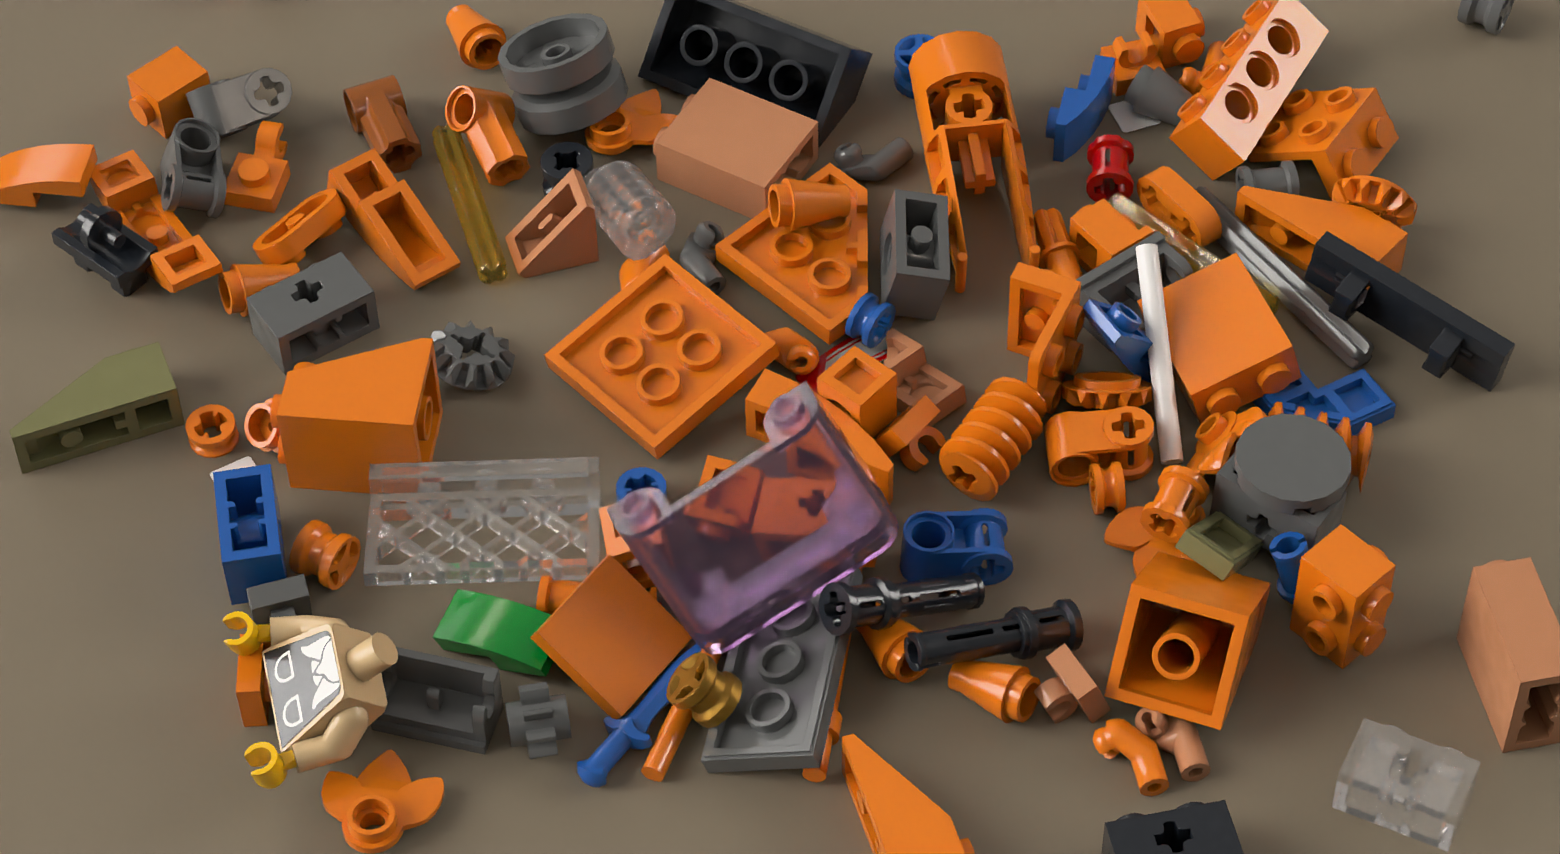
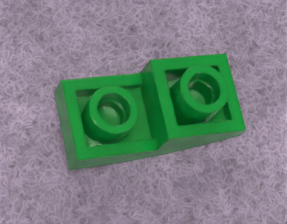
[432,589,554,677]

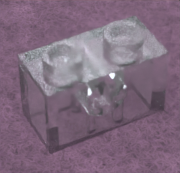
[1332,718,1481,852]

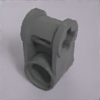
[186,68,292,139]
[159,118,227,219]

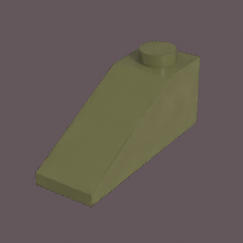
[9,341,185,474]

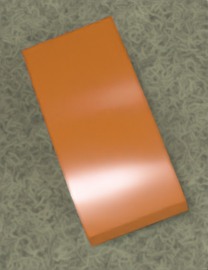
[0,144,98,207]

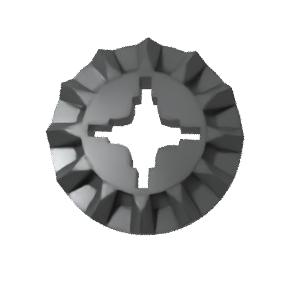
[431,320,515,390]

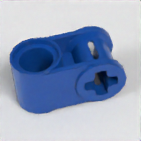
[899,508,1014,586]

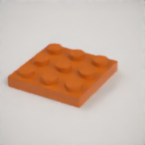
[544,254,779,460]

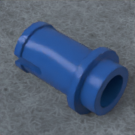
[1269,531,1308,605]

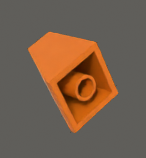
[270,338,443,498]
[1104,551,1272,730]

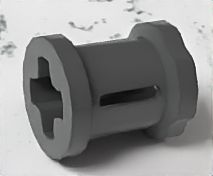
[1235,160,1300,196]

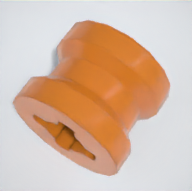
[289,519,361,590]

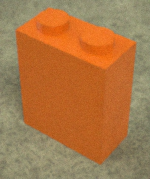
[1137,253,1302,425]

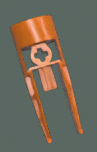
[908,31,1040,293]

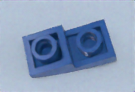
[1046,55,1116,162]
[1083,299,1153,383]

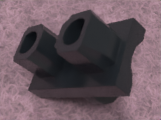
[51,203,158,297]

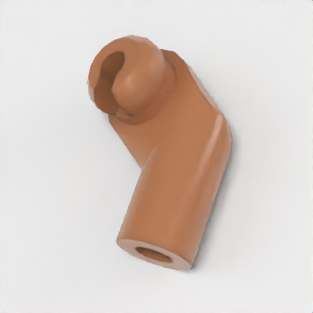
[1135,708,1211,782]

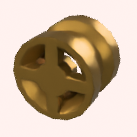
[666,652,742,728]

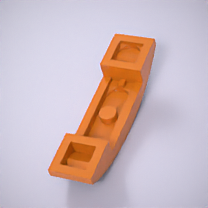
[89,149,223,293]

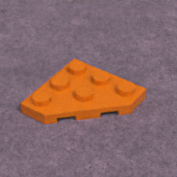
[715,163,868,345]

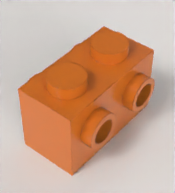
[1289,524,1396,669]

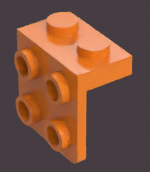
[1247,86,1399,201]
[1007,262,1086,420]

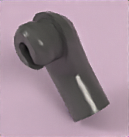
[834,137,914,181]
[679,221,726,295]

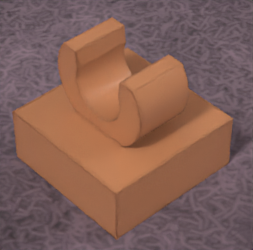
[1034,643,1111,724]

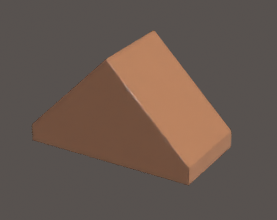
[505,168,599,278]

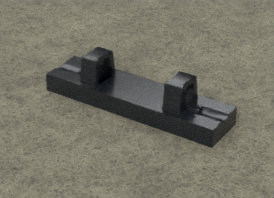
[1304,231,1515,392]

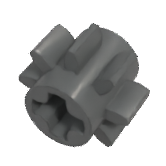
[505,682,572,759]

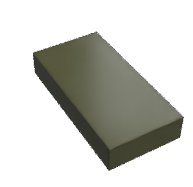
[1175,511,1264,581]

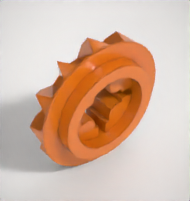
[1331,175,1417,229]
[1062,371,1152,410]

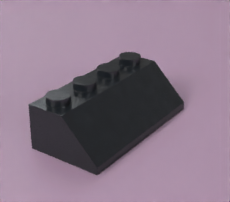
[638,0,873,148]

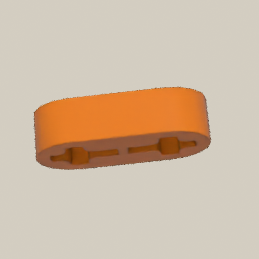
[1137,166,1222,252]

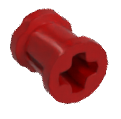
[1086,134,1134,205]

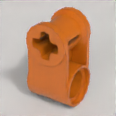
[1043,406,1154,487]

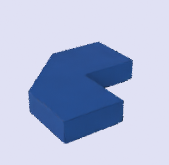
[1252,368,1396,435]

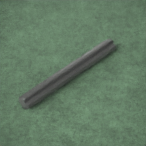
[1195,186,1374,369]

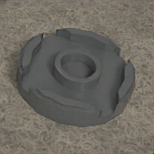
[1234,414,1351,514]

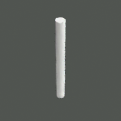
[1135,243,1184,465]

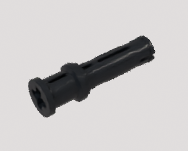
[819,572,985,636]
[904,598,1084,672]

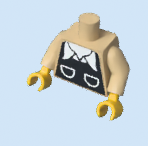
[223,611,398,789]

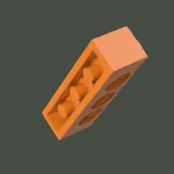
[1169,0,1329,181]

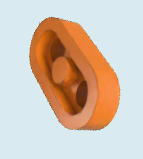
[252,189,347,264]

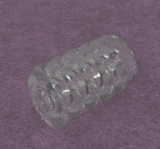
[583,161,676,261]

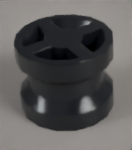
[540,142,595,198]

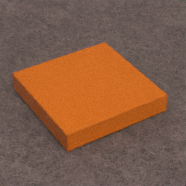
[530,554,693,719]

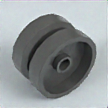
[497,13,628,135]

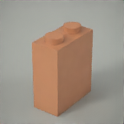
[653,78,818,219]
[1456,557,1560,753]

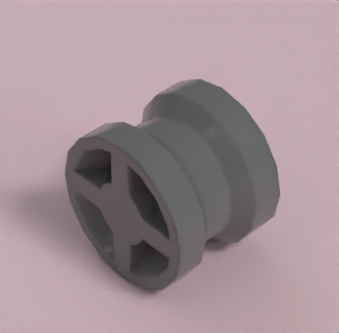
[1457,0,1514,35]

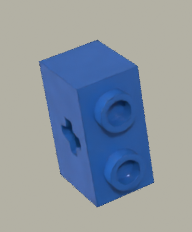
[213,464,288,605]

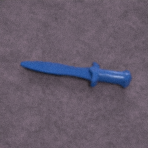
[577,640,704,788]

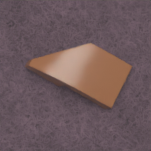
[884,328,967,427]

